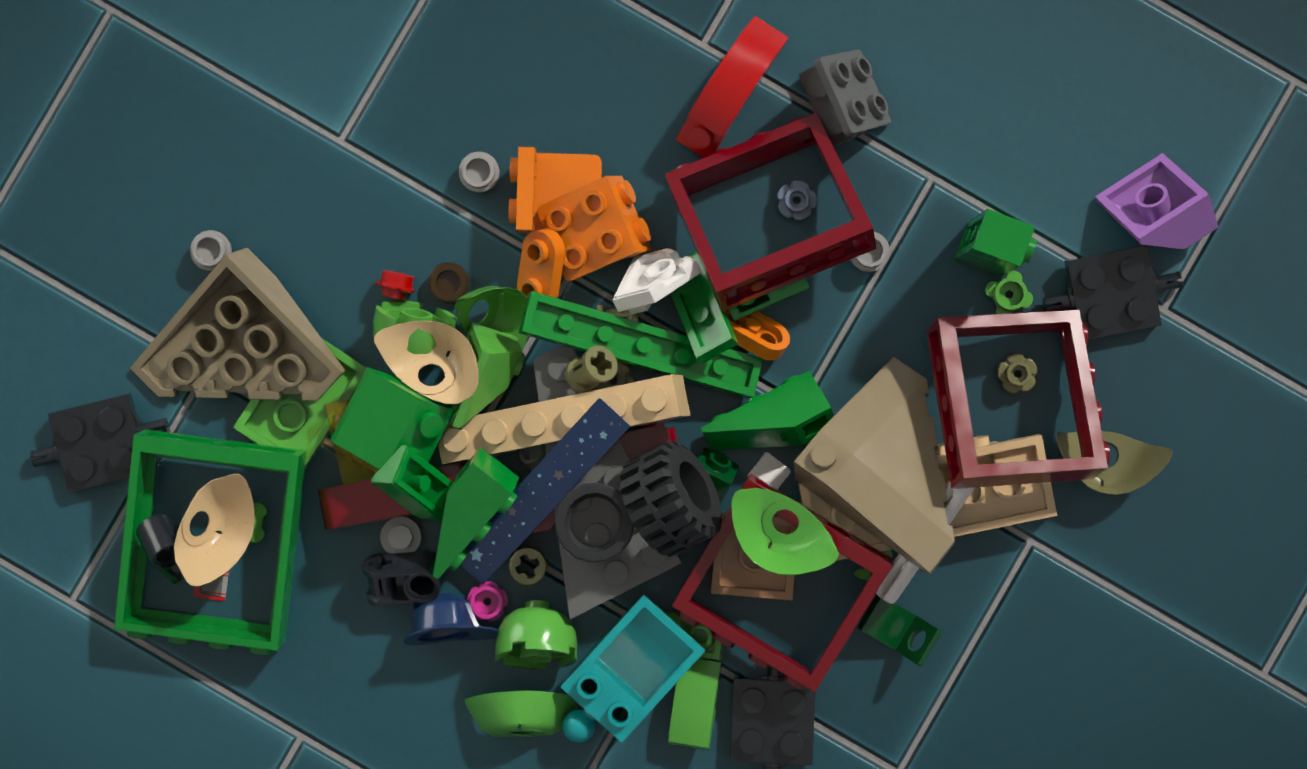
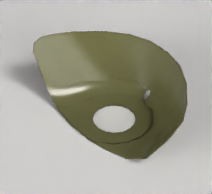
[1057,431,1173,495]

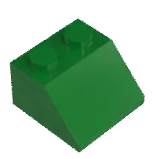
[331,367,455,469]

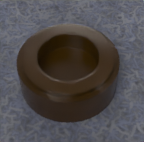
[428,262,470,304]

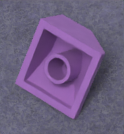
[1095,153,1219,249]

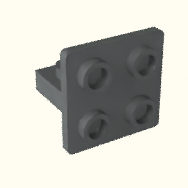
[798,49,891,148]

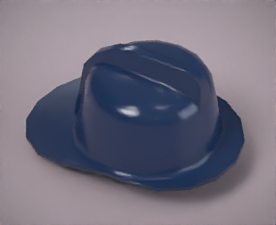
[403,593,499,645]

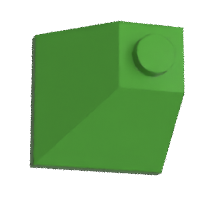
[450,322,525,428]

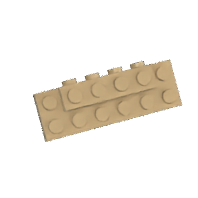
[798,434,1057,561]

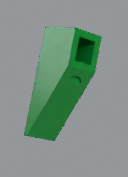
[701,371,834,451]
[433,447,519,580]

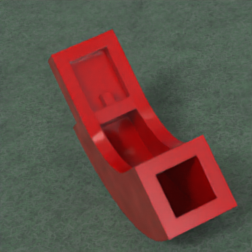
[675,16,789,158]

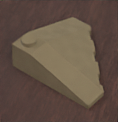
[130,248,345,401]
[794,357,955,575]

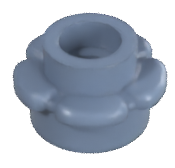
[777,180,817,220]

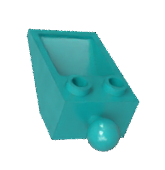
[561,595,705,743]

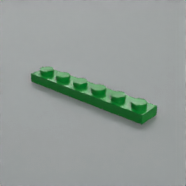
[519,291,763,399]

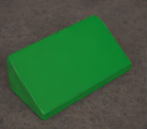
[371,445,452,521]

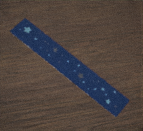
[460,398,630,584]

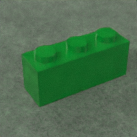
[954,209,1037,277]

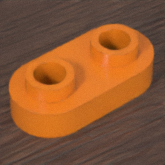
[517,228,565,298]
[725,309,790,360]

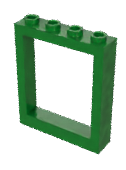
[114,429,307,655]

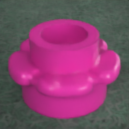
[467,581,508,621]

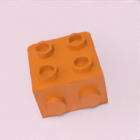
[509,147,602,235]
[538,175,652,281]

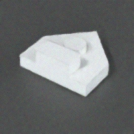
[612,248,702,315]

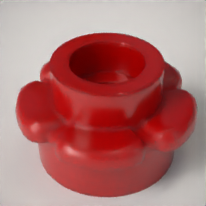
[375,270,415,300]

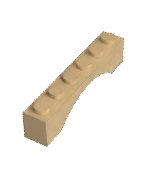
[438,374,691,464]

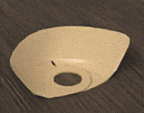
[374,321,478,404]
[174,474,255,587]

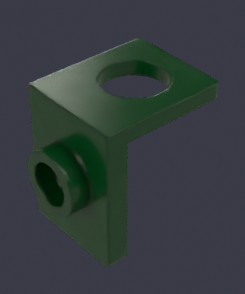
[858,595,942,667]

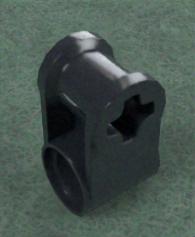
[136,514,195,584]
[361,550,442,607]

